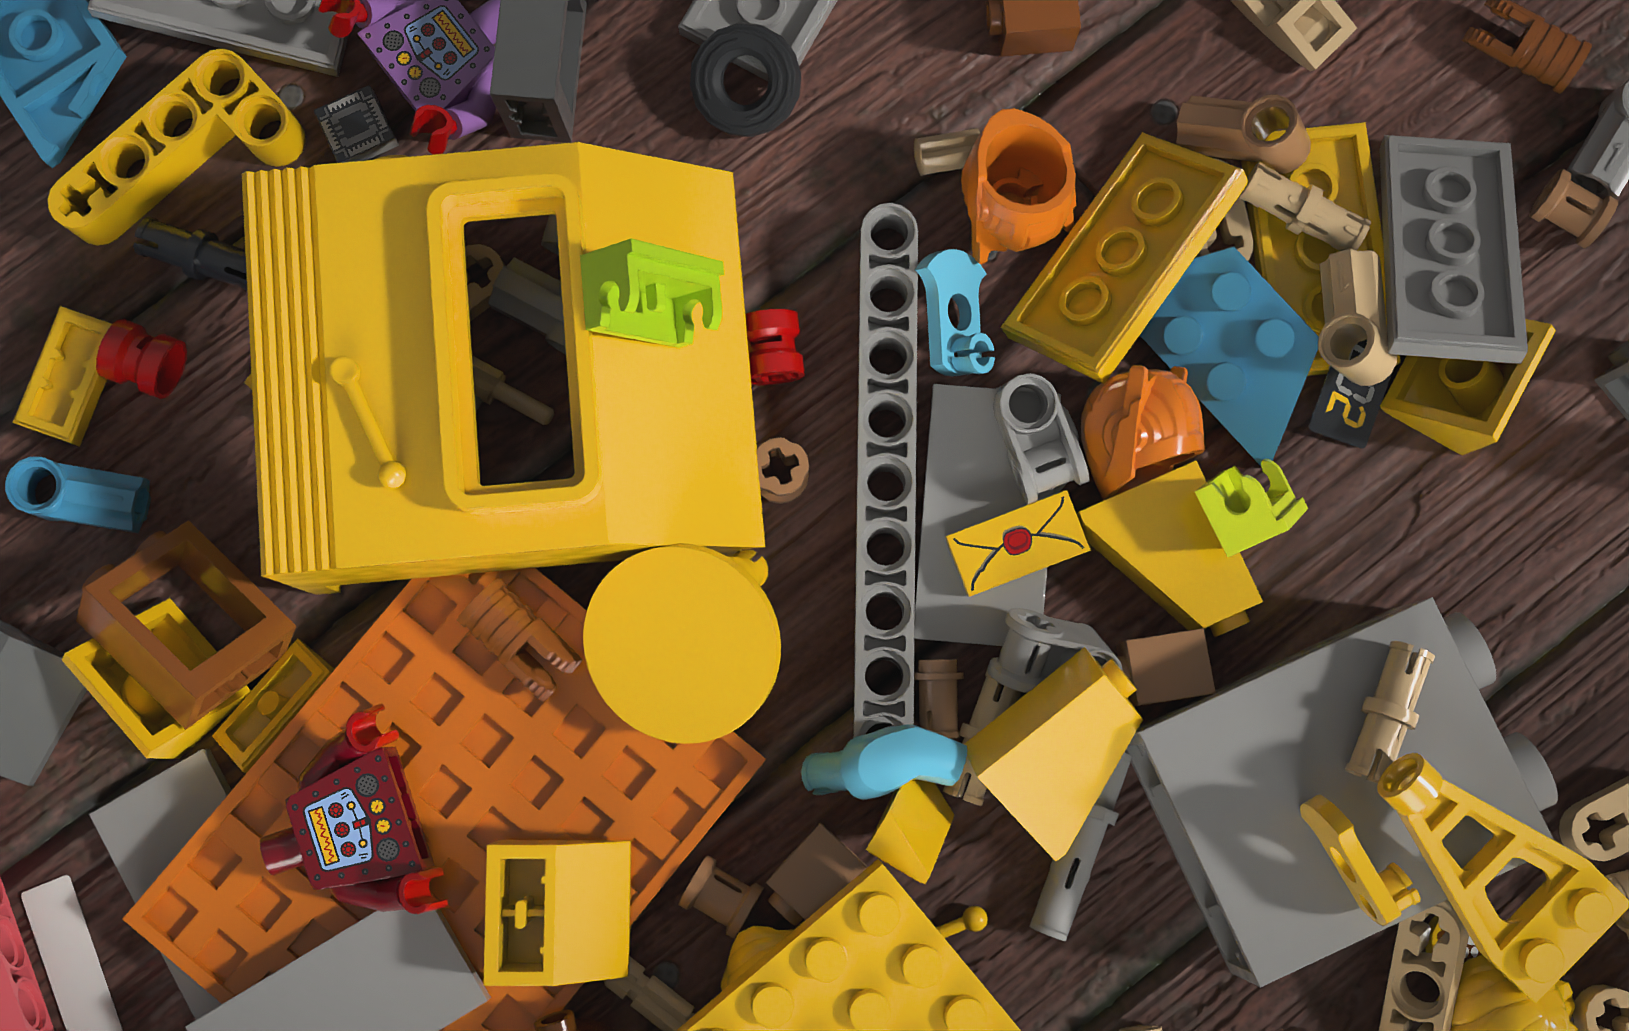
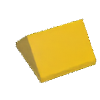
[1380,319,1556,456]
[62,598,251,759]

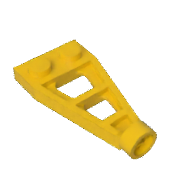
[1377,753,1629,1004]

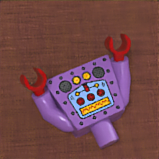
[318,0,500,155]

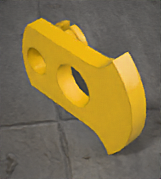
[1300,795,1421,926]

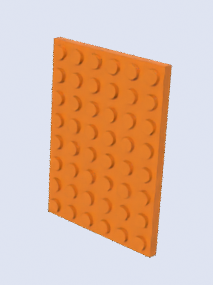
[123,568,766,1031]

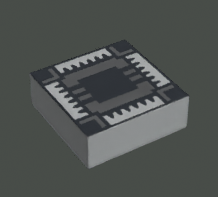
[314,85,399,163]

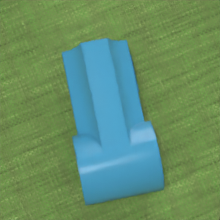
[5,457,151,533]

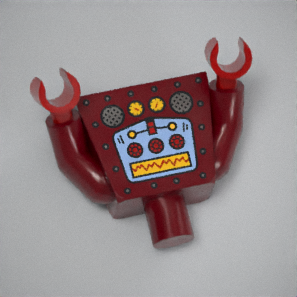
[260,703,448,914]

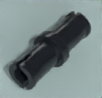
[133,217,247,291]

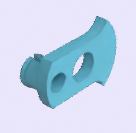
[915,249,995,376]

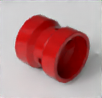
[745,309,805,386]
[96,319,187,399]

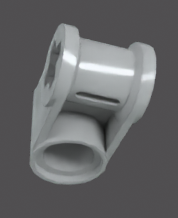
[993,373,1089,504]
[987,608,1123,693]

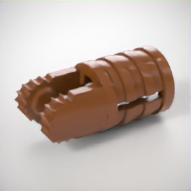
[1461,0,1593,94]
[457,578,582,702]

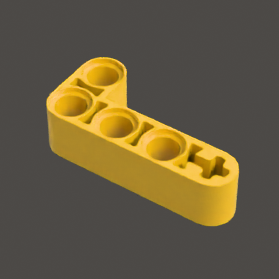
[47,49,306,246]

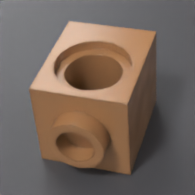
[1116,628,1216,707]
[766,822,868,927]

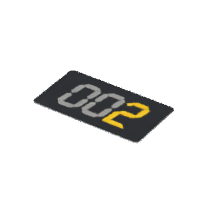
[1309,339,1393,449]

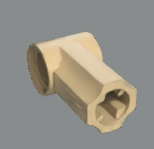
[1318,249,1397,386]

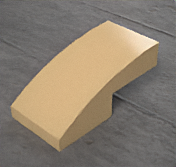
[1230,0,1357,71]

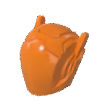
[961,108,1077,265]
[1081,365,1205,501]

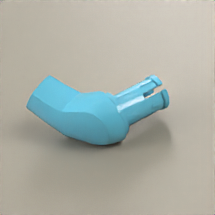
[801,724,967,800]

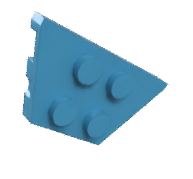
[0,0,127,168]
[1140,247,1319,466]

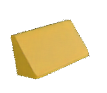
[212,638,334,773]
[866,779,954,884]

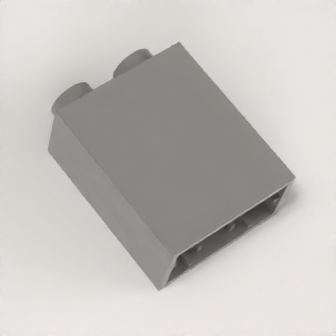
[1125,597,1558,988]

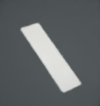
[21,875,123,1031]

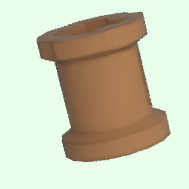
[1529,169,1618,249]
[757,437,809,504]
[678,855,764,939]

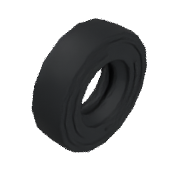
[690,23,801,137]

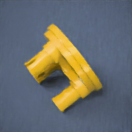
[583,543,781,744]

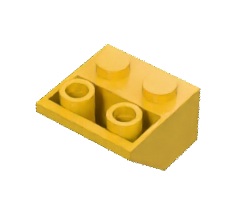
[483,840,631,986]

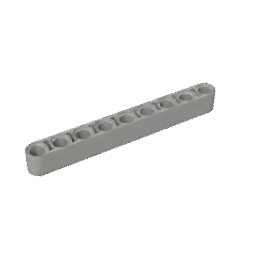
[853,203,918,738]

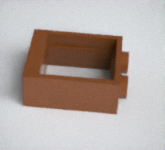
[76,520,297,730]

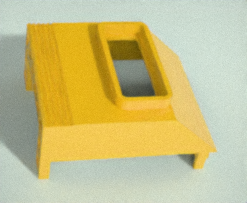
[242,142,765,595]

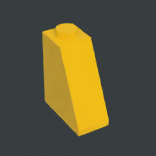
[1077,461,1263,637]
[964,647,1143,861]

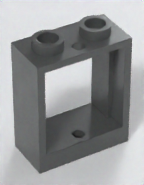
[490,0,587,143]

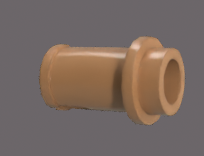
[914,659,964,738]

